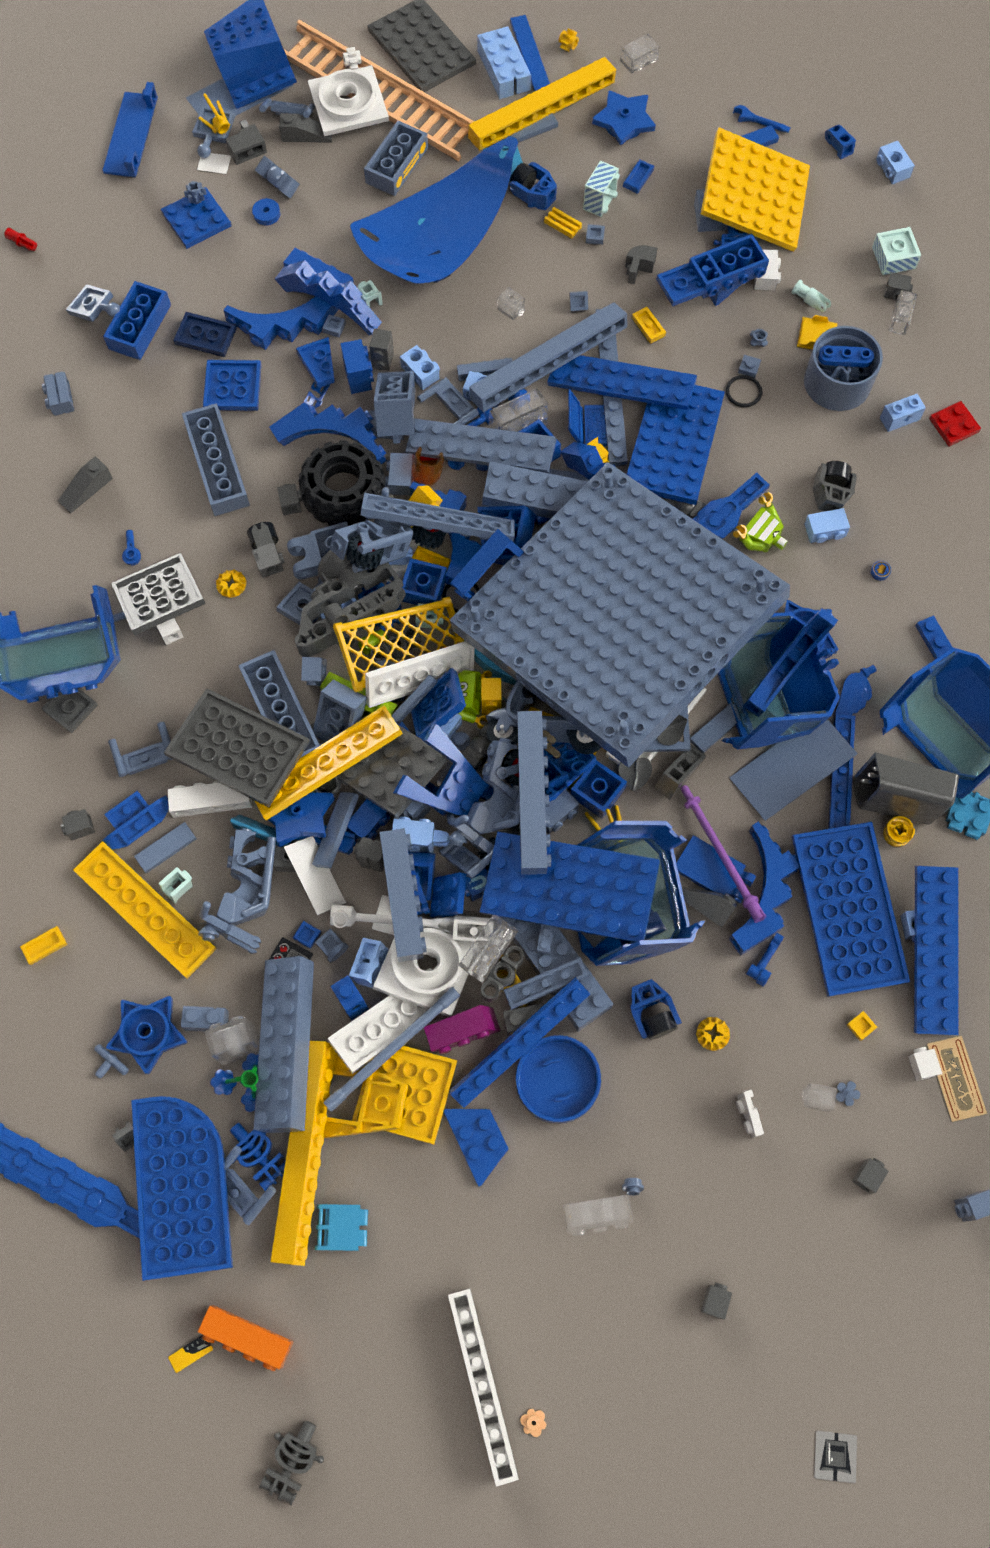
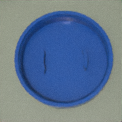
[516,1035,601,1124]

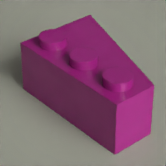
[424,1005,501,1055]

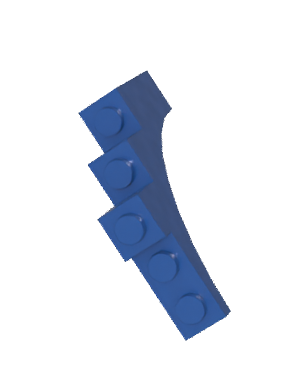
[275,260,382,335]
[223,297,339,350]
[269,402,387,465]
[561,442,615,480]
[410,482,482,588]
[743,608,838,717]
[729,821,800,956]

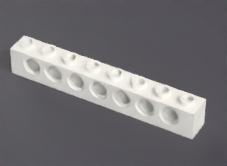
[448,1289,519,1487]

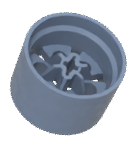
[804,326,883,411]

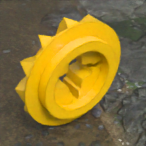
[216,569,246,598]
[696,1017,730,1051]

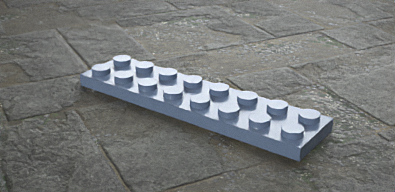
[405,418,557,473]
[361,493,514,541]

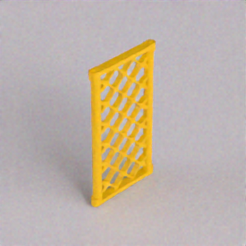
[333,597,464,693]

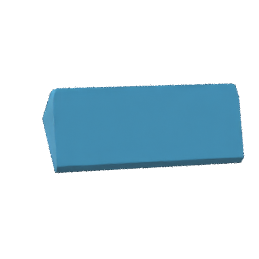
[230,815,291,847]

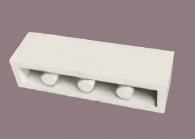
[168,781,252,818]

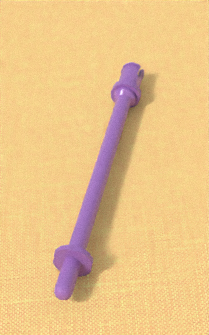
[681,785,767,923]

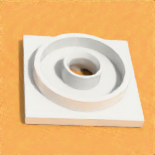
[308,65,389,136]
[373,927,480,1017]

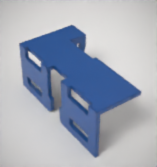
[304,382,330,408]

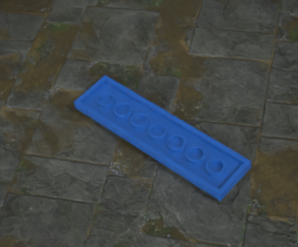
[547,355,697,410]
[914,866,959,1035]

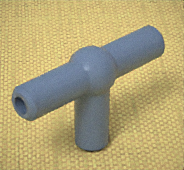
[94,1044,129,1078]

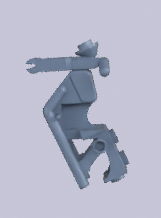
[198,828,276,954]

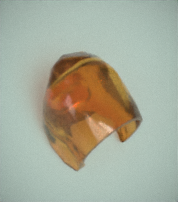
[412,447,444,487]

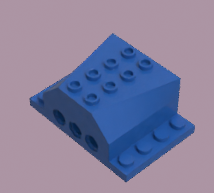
[204,0,297,109]

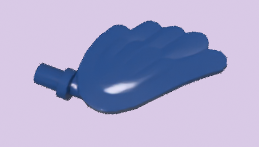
[834,665,877,716]

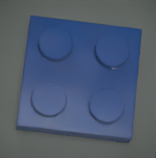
[430,872,467,918]

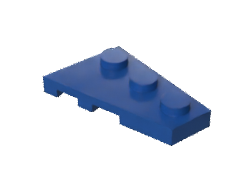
[296,337,335,388]

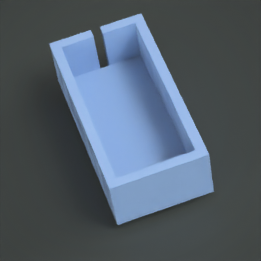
[477,26,531,99]

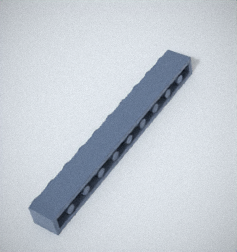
[469,302,627,412]

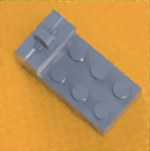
[374,371,416,444]

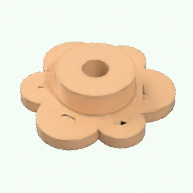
[520,1409,546,1437]

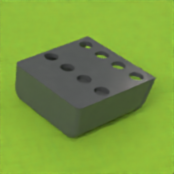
[852,752,959,825]

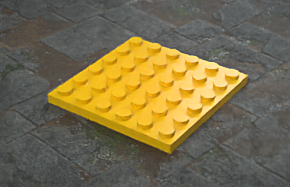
[701,127,810,252]

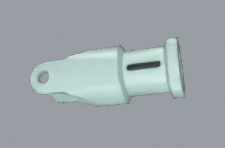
[791,279,831,312]

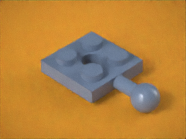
[192,106,235,158]
[66,284,120,322]
[277,577,323,625]

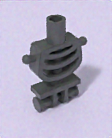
[259,1420,324,1506]

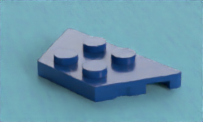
[444,1109,509,1187]

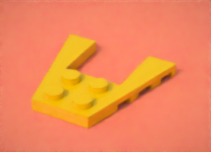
[323,1053,408,1139]

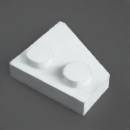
[736,1090,764,1138]

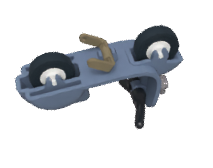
[486,681,602,758]

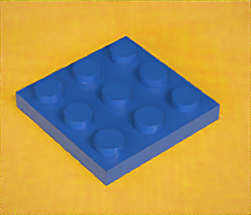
[161,186,231,249]
[203,360,262,411]
[411,668,466,740]

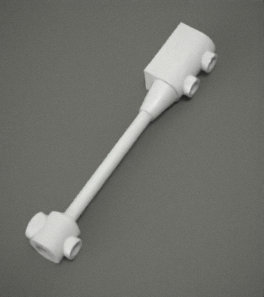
[330,905,496,943]

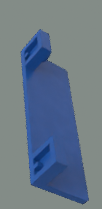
[103,82,158,177]

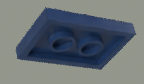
[173,312,237,357]

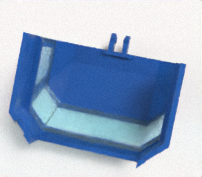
[0,585,121,703]
[718,612,840,749]
[879,648,990,799]
[577,821,705,966]

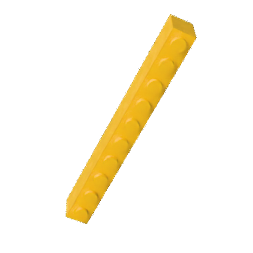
[468,57,616,151]
[270,1041,336,1266]

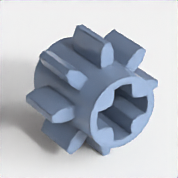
[184,181,207,204]

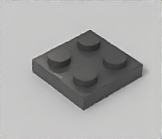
[41,688,98,734]

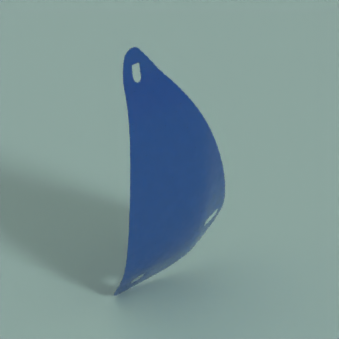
[350,137,518,283]

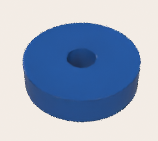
[252,198,281,226]

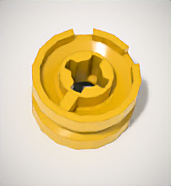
[883,816,915,847]

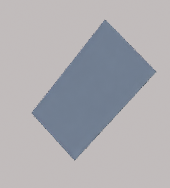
[186,78,294,125]
[729,719,858,821]

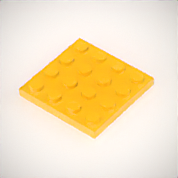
[352,1046,458,1145]

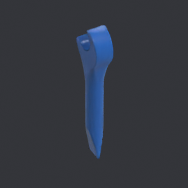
[733,105,791,133]

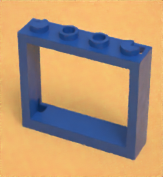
[451,529,524,602]

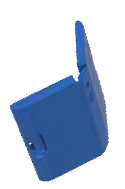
[568,389,607,446]

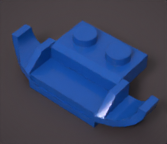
[100,791,169,849]

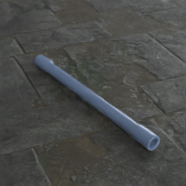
[323,987,460,1112]

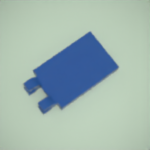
[676,835,756,904]

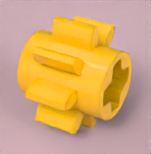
[558,28,579,52]

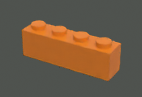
[198,1305,294,1371]

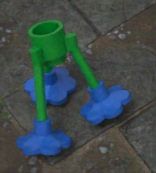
[210,1053,259,1112]

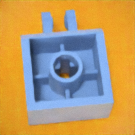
[392,817,450,853]

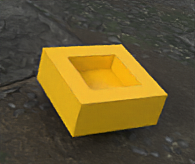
[847,1011,877,1041]

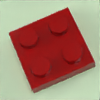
[929,401,981,447]

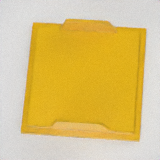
[797,315,837,350]

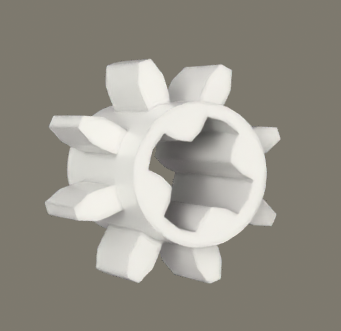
[343,47,362,69]

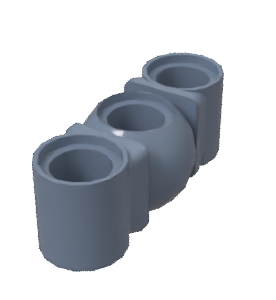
[255,156,300,199]

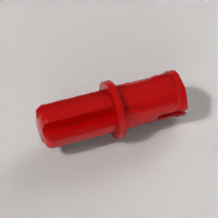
[4,227,38,251]

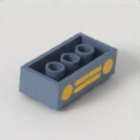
[364,121,428,196]

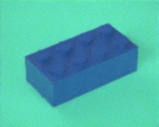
[103,281,171,360]

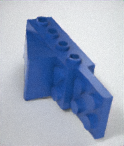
[656,234,769,306]

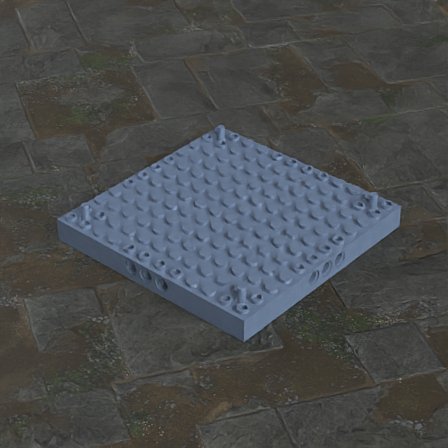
[449,462,790,768]

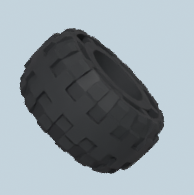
[298,440,385,526]

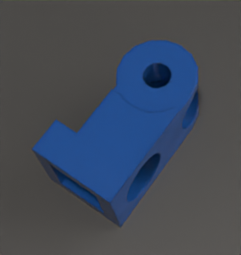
[825,124,856,159]

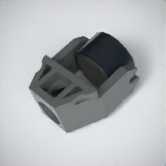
[813,461,857,511]
[247,522,285,578]

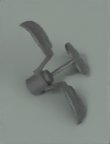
[619,715,687,791]

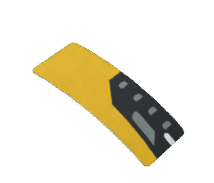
[168,1335,213,1373]

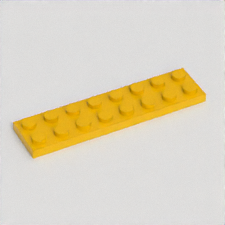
[254,705,403,820]
[73,841,216,979]

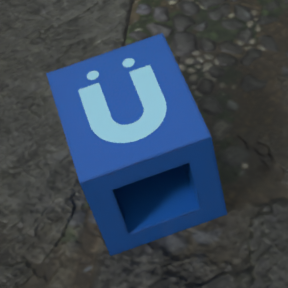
[465,868,488,901]

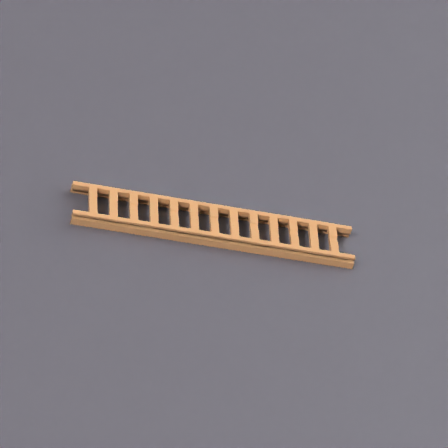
[284,20,474,161]

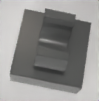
[112,1121,134,1152]

